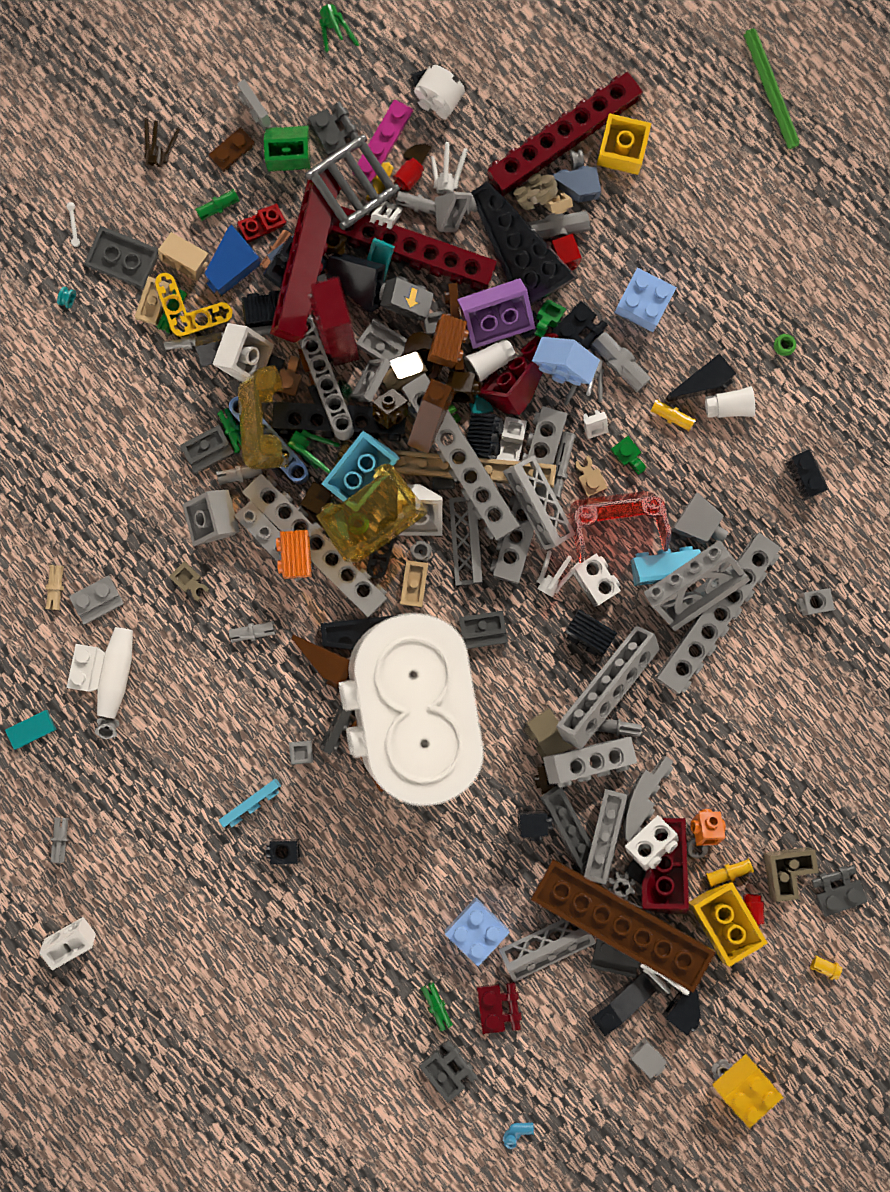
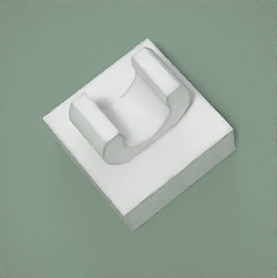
[583,410,609,439]

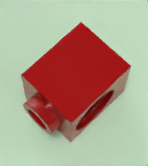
[550,233,582,271]

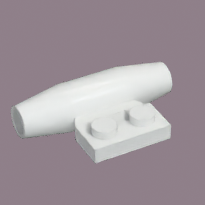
[67,627,133,719]

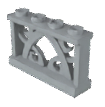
[644,541,750,631]

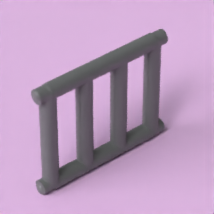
[305,134,400,230]

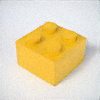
[596,113,652,175]
[712,1054,784,1129]

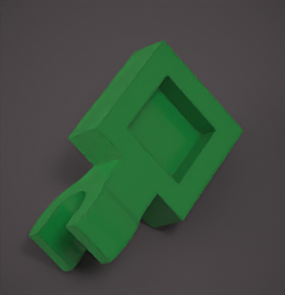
[534,299,566,338]
[610,436,647,475]

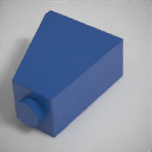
[204,225,261,296]

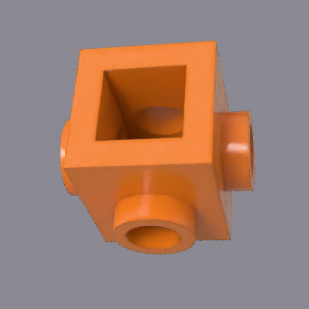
[690,809,726,846]

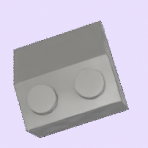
[182,489,240,547]

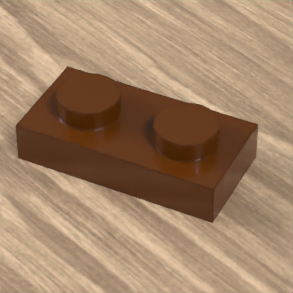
[208,127,256,173]

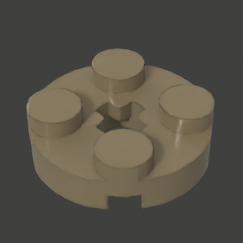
[514,173,558,210]

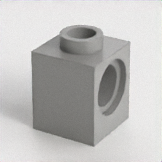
[796,588,835,616]
[628,1037,667,1079]

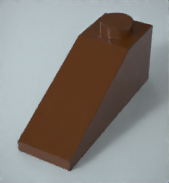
[407,378,456,454]
[291,635,350,689]

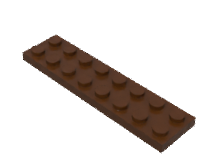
[531,859,716,993]

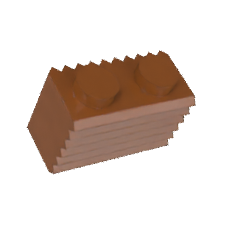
[427,314,469,368]

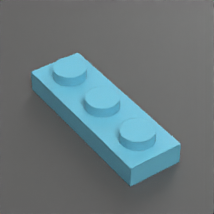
[218,779,281,828]

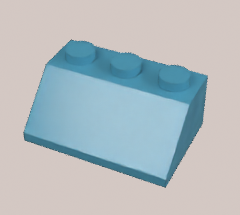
[322,431,400,512]
[630,546,701,586]

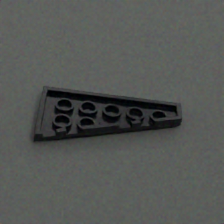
[470,182,578,306]

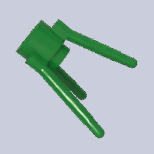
[319,4,360,52]
[287,429,340,473]

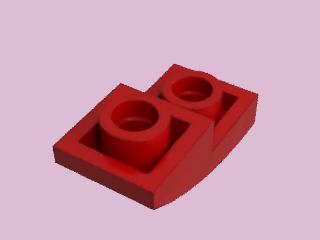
[236,204,286,243]

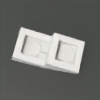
[497,417,527,461]

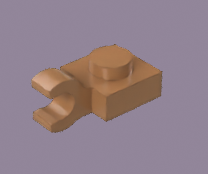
[274,355,302,397]

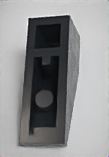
[665,353,737,402]
[588,972,657,1037]

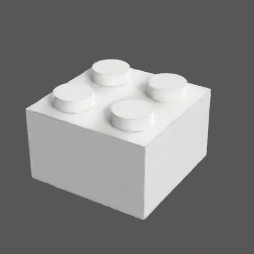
[213,323,274,385]

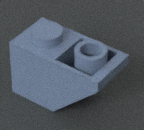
[553,166,601,203]

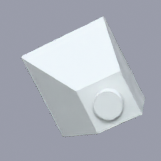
[397,484,442,536]

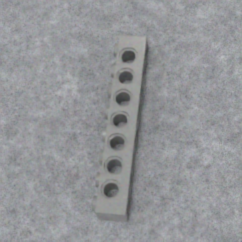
[402,373,521,541]
[490,406,568,585]
[242,474,388,618]
[654,533,781,694]

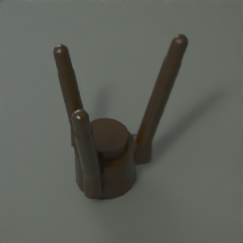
[144,117,180,167]

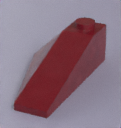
[479,333,558,416]
[642,818,689,914]

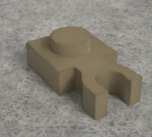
[169,561,210,602]

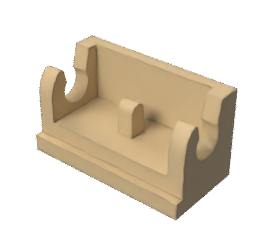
[158,232,209,281]

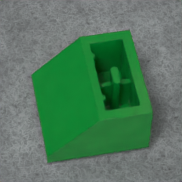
[264,126,311,172]

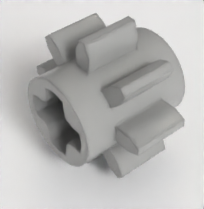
[608,871,635,900]

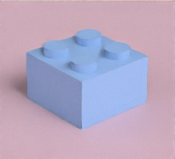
[614,268,677,332]
[532,337,600,386]
[445,897,510,966]

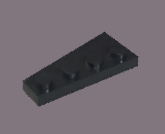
[320,614,405,650]

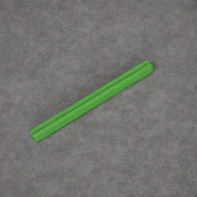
[744,28,800,149]

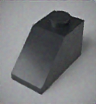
[662,988,701,1036]

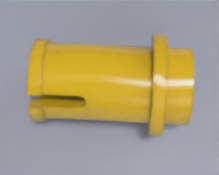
[810,955,842,980]

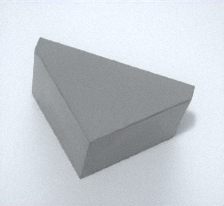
[435,192,473,232]

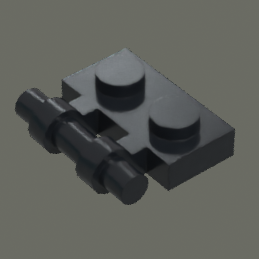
[551,301,608,350]

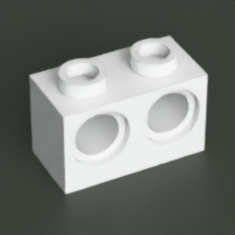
[571,553,621,607]
[625,815,678,871]
[39,917,96,970]

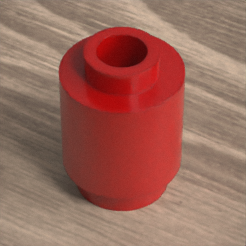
[393,158,424,192]
[743,894,765,928]

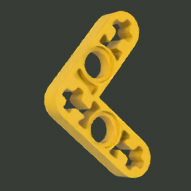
[155,273,233,337]

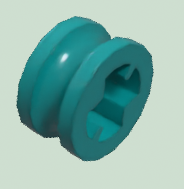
[57,286,76,309]

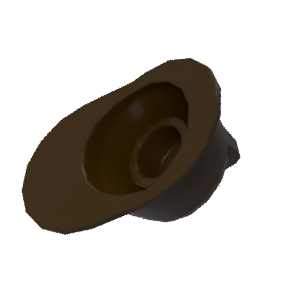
[404,332,443,381]

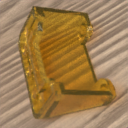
[238,366,289,469]
[316,464,428,562]

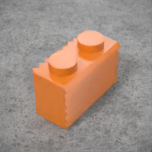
[276,530,312,579]

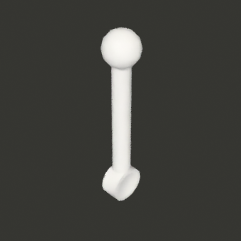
[66,202,80,247]

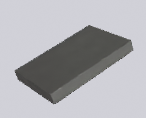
[83,226,159,290]

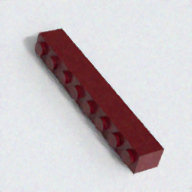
[270,163,341,343]

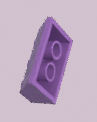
[457,278,535,349]

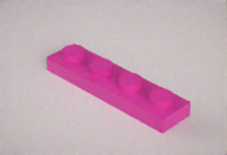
[352,99,413,184]

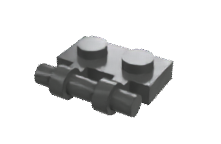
[308,101,359,157]
[811,865,868,917]
[419,1040,478,1103]

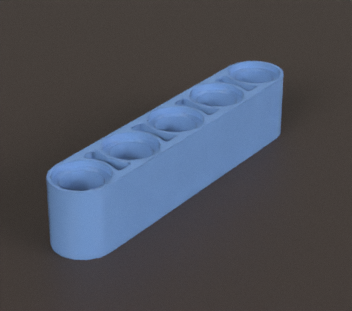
[229,396,309,485]

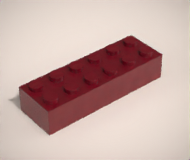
[308,277,360,366]

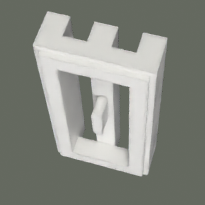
[370,201,403,229]

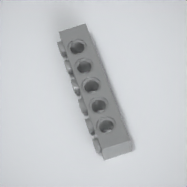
[556,625,660,750]

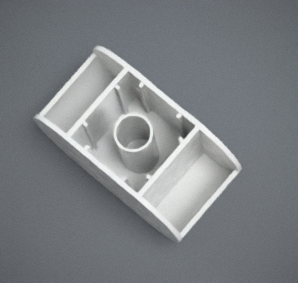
[339,614,483,805]

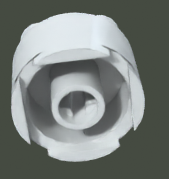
[414,65,465,119]

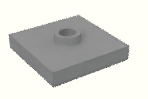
[350,358,392,402]

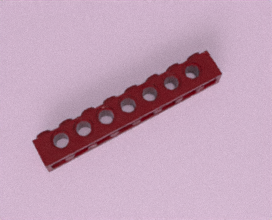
[487,71,643,197]
[327,206,497,292]

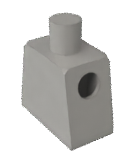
[671,492,729,544]

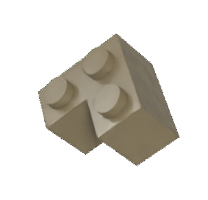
[524,708,573,759]
[763,847,819,902]

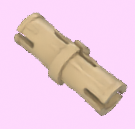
[45,565,64,610]

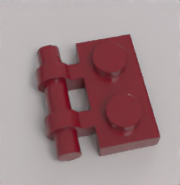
[477,982,522,1034]

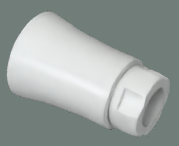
[464,339,516,383]
[705,386,755,418]

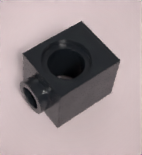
[266,839,300,865]

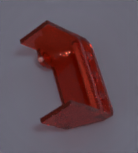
[570,491,672,563]

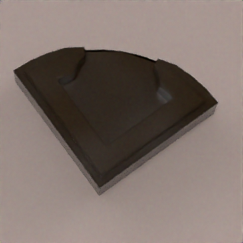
[403,144,432,166]

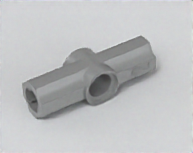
[527,211,590,241]
[591,331,651,392]

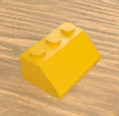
[689,882,768,967]

